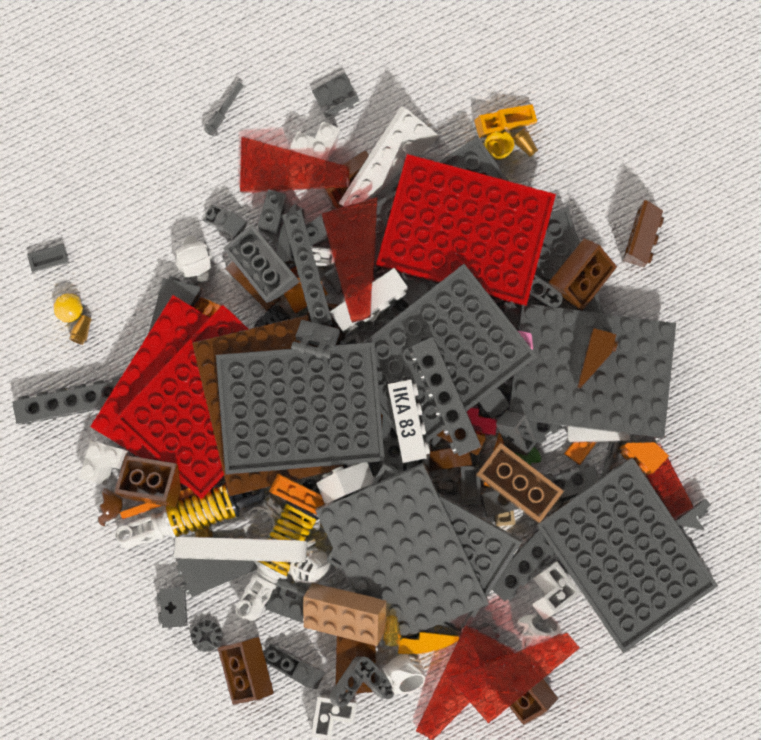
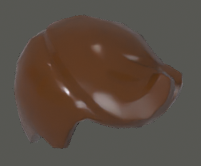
[98,488,123,526]

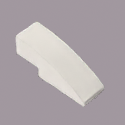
[568,426,630,442]

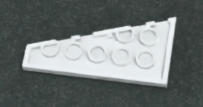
[339,106,440,214]

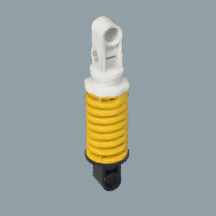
[236,478,321,621]
[115,483,266,548]

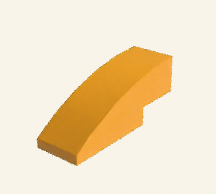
[474,104,538,138]
[398,631,459,654]

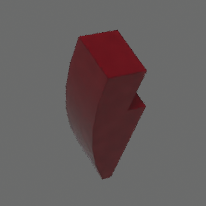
[466,408,497,437]

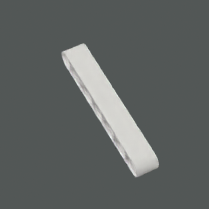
[174,537,307,562]

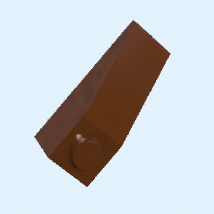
[577,328,618,388]

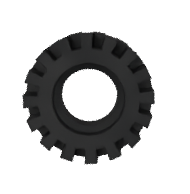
[254,305,290,328]

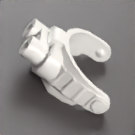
[245,497,285,538]

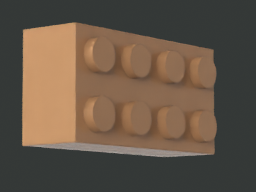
[476,443,564,523]
[303,583,386,646]

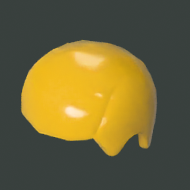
[483,131,515,160]
[53,293,83,322]

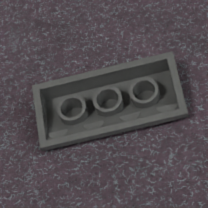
[223,224,300,303]

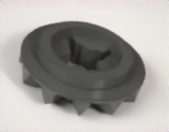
[191,620,222,652]

